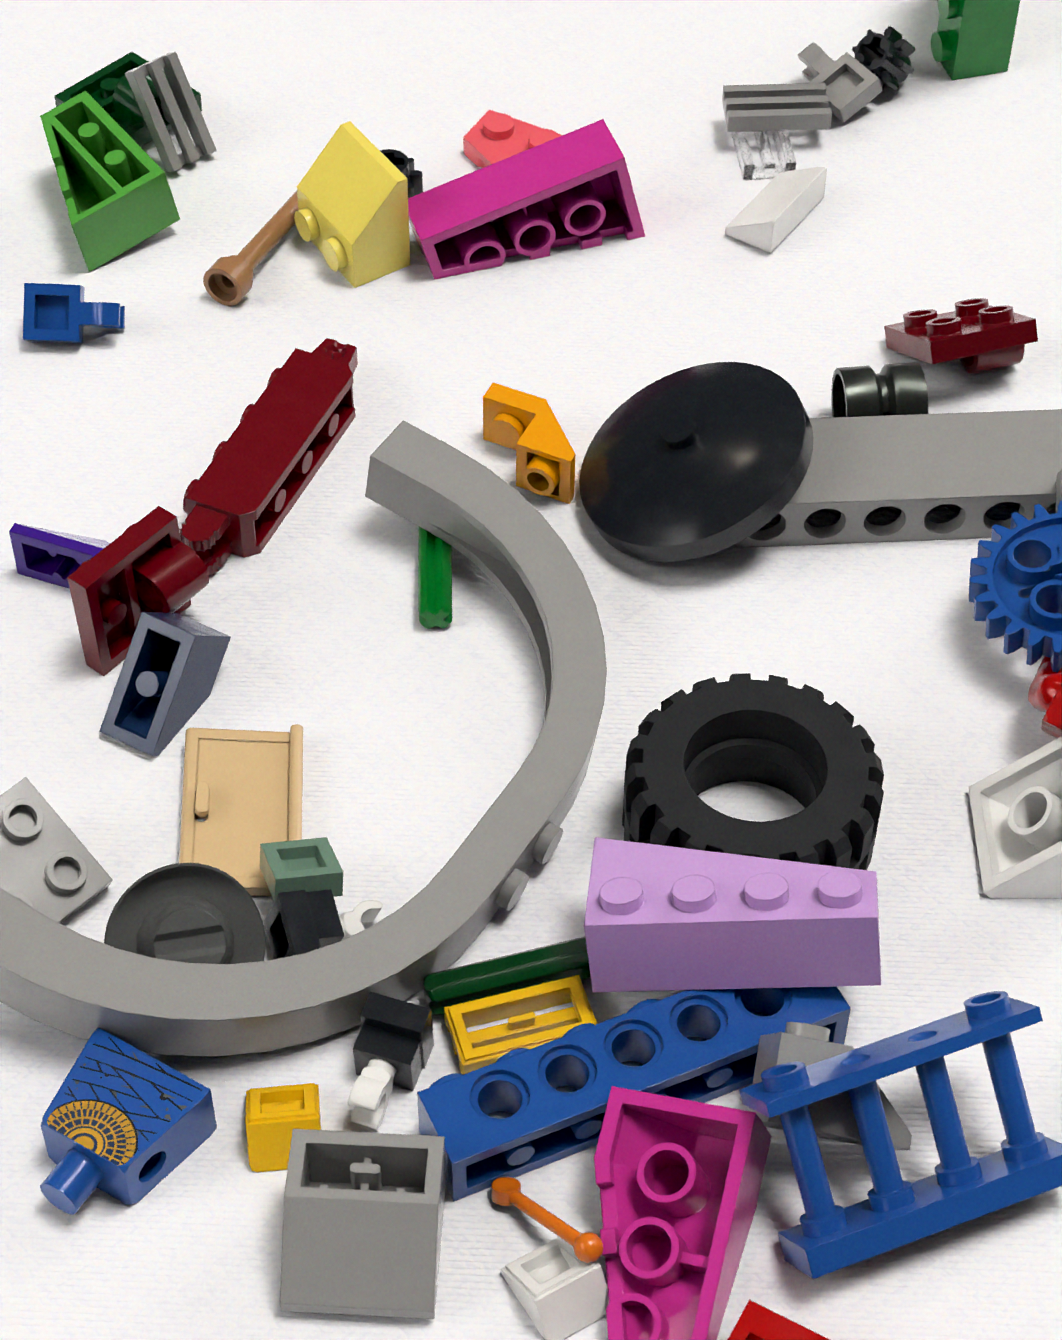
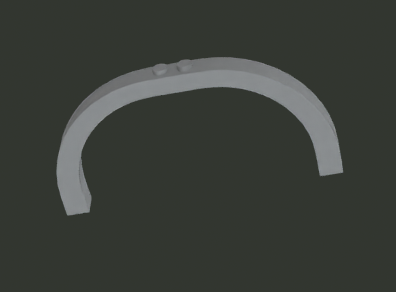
[0,420,607,1056]

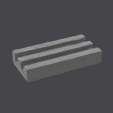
[125,52,217,172]
[722,83,832,132]

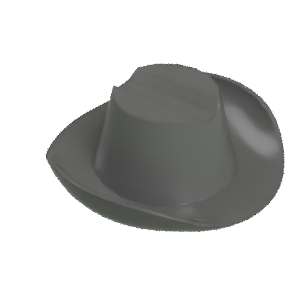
[104,863,266,964]

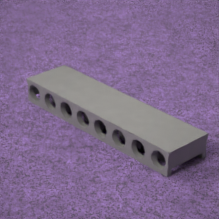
[735,409,1062,548]

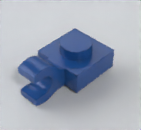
[23,283,125,343]

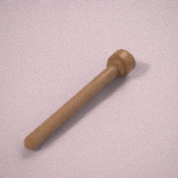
[203,190,298,306]

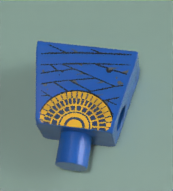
[40,1027,217,1215]

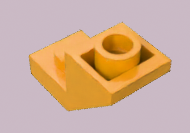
[483,382,576,504]

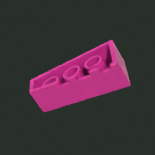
[408,119,645,279]

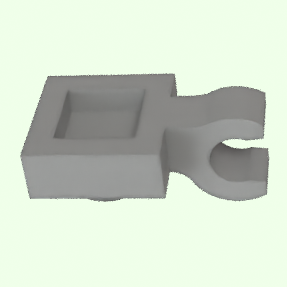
[797,42,882,123]

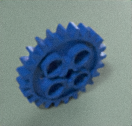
[968,501,1062,672]

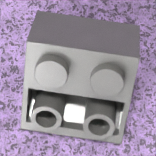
[280,1129,446,1319]

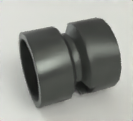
[831,362,928,417]

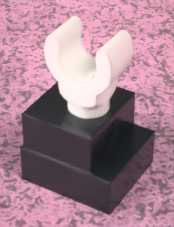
[264,889,383,960]
[348,992,434,1129]

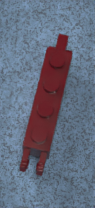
[179,338,358,576]

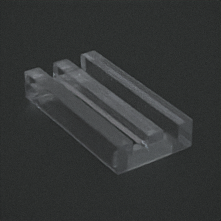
[731,131,796,181]

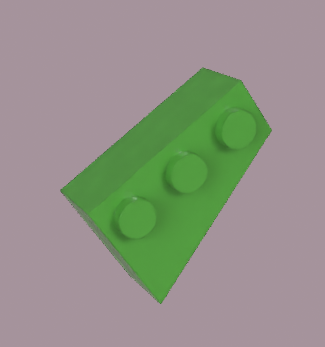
[40,91,180,272]

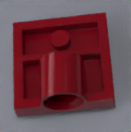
[884,298,1038,374]
[67,506,209,676]

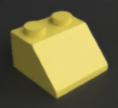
[294,121,410,288]

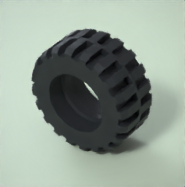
[622,673,884,870]

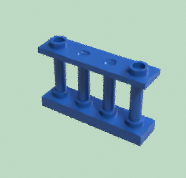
[739,991,1062,1279]

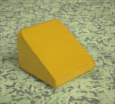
[246,1083,321,1172]

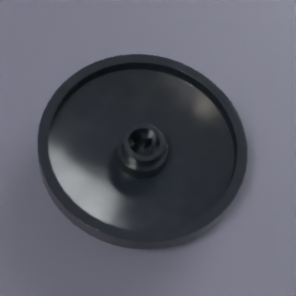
[579,362,814,562]

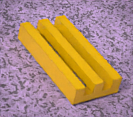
[444,975,597,1075]

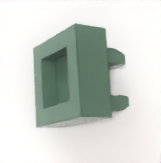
[260,837,344,903]

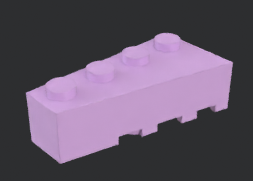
[584,837,881,992]

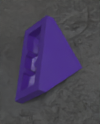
[9,523,110,589]

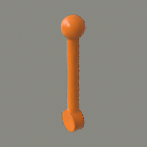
[491,1177,604,1263]

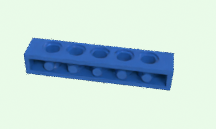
[417,986,851,1202]

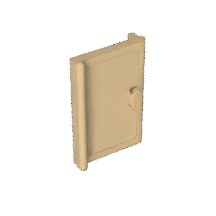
[179,724,303,896]

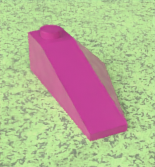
[594,1086,772,1340]

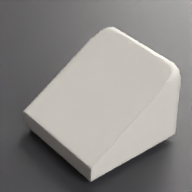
[501,1237,609,1340]

